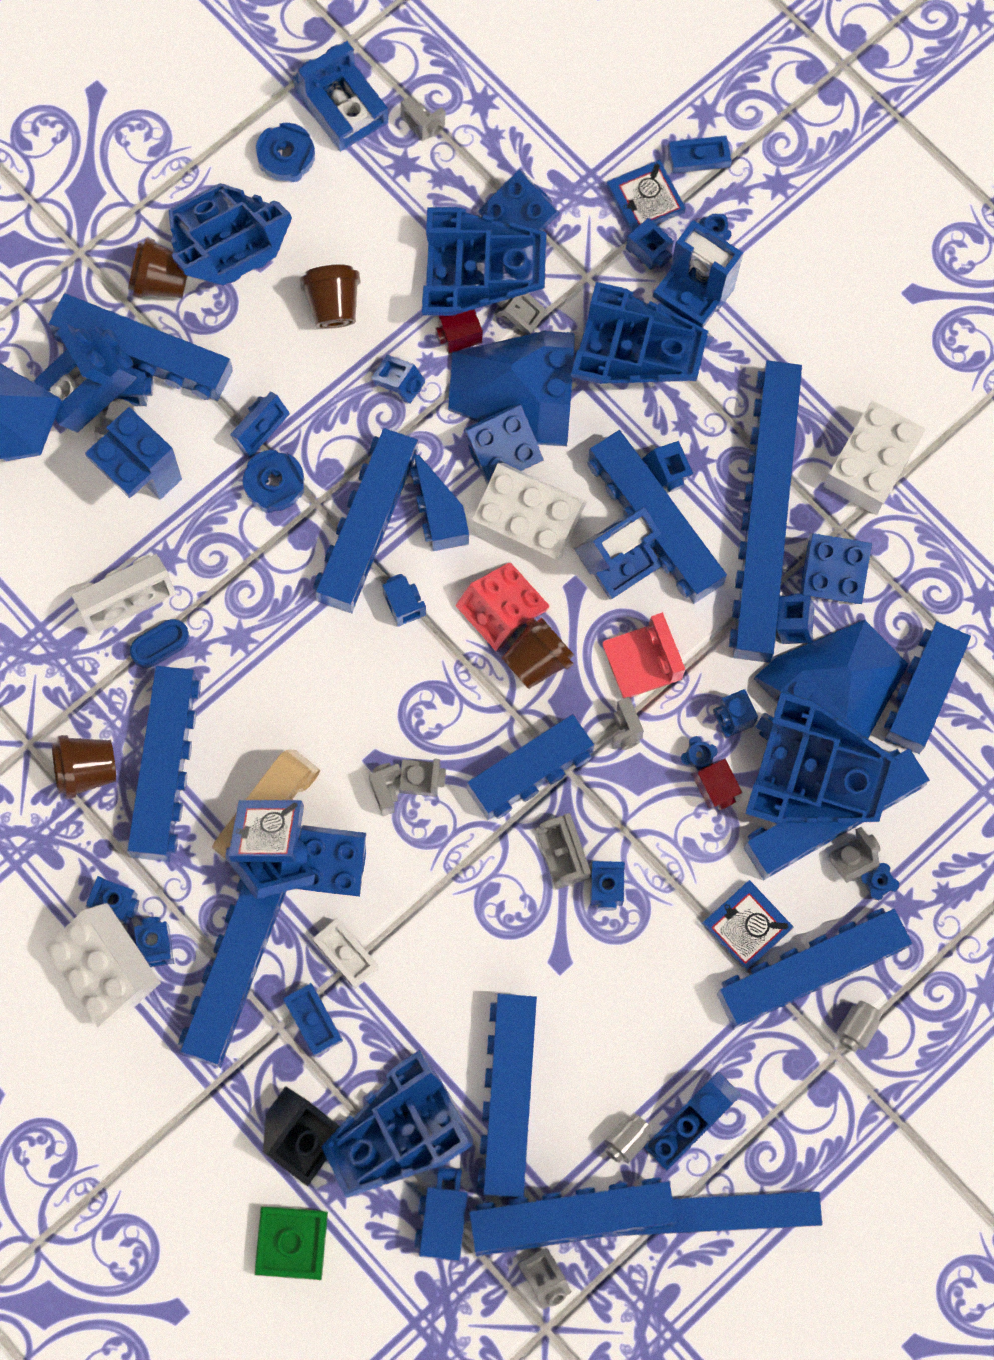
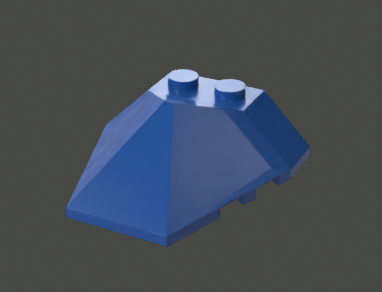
[168,183,292,285]
[422,207,547,315]
[571,282,709,384]
[448,331,575,447]
[0,363,62,461]
[753,620,908,739]
[745,691,898,823]
[322,1050,473,1198]

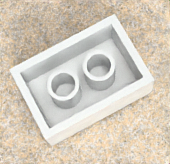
[823,400,926,516]
[473,463,587,560]
[44,903,161,1028]

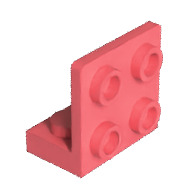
[455,563,550,651]
[602,612,685,699]

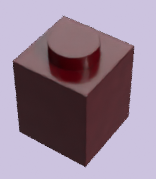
[435,309,483,354]
[691,758,743,810]

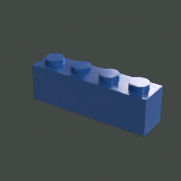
[883,621,971,755]
[467,714,595,820]

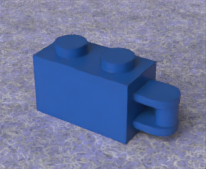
[414,1166,468,1262]

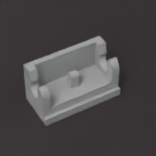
[536,813,591,890]

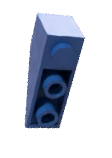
[410,455,469,551]
[644,1071,742,1171]

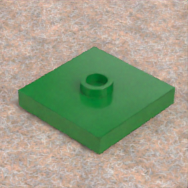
[254,1206,328,1281]

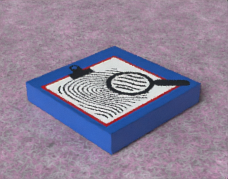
[606,160,686,232]
[228,800,304,862]
[702,880,794,971]

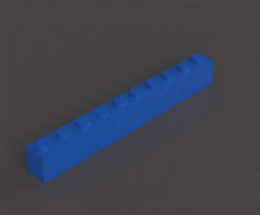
[728,360,803,663]

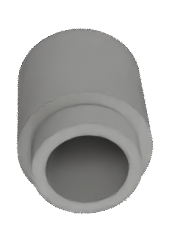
[836,1001,882,1052]
[604,1113,653,1164]

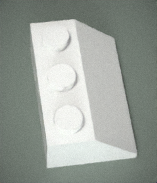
[71,554,176,636]

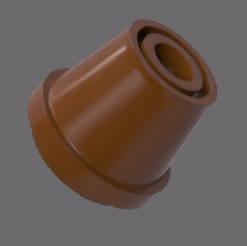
[128,237,188,299]
[300,264,361,329]
[502,617,575,690]
[52,735,116,799]

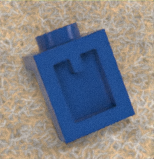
[371,354,425,404]

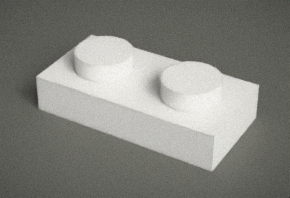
[312,918,380,989]

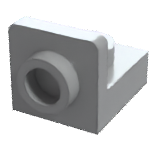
[401,96,446,142]
[494,293,548,335]
[611,697,644,750]
[399,758,446,797]
[369,763,401,817]
[829,827,881,883]
[518,1247,572,1309]

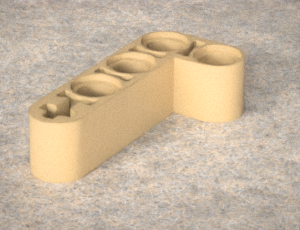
[212,750,321,860]

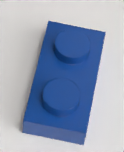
[668,135,732,174]
[283,983,343,1057]

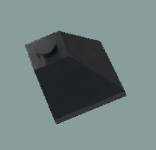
[263,1086,340,1186]

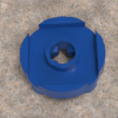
[256,122,316,183]
[242,450,305,513]

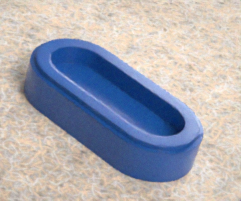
[130,619,190,668]

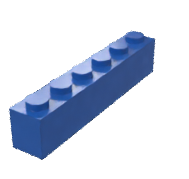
[48,293,233,401]
[313,427,419,614]
[587,430,727,604]
[127,665,201,862]
[743,748,930,881]
[178,878,287,1069]
[717,908,912,1029]
[477,994,537,1199]
[469,1177,677,1257]

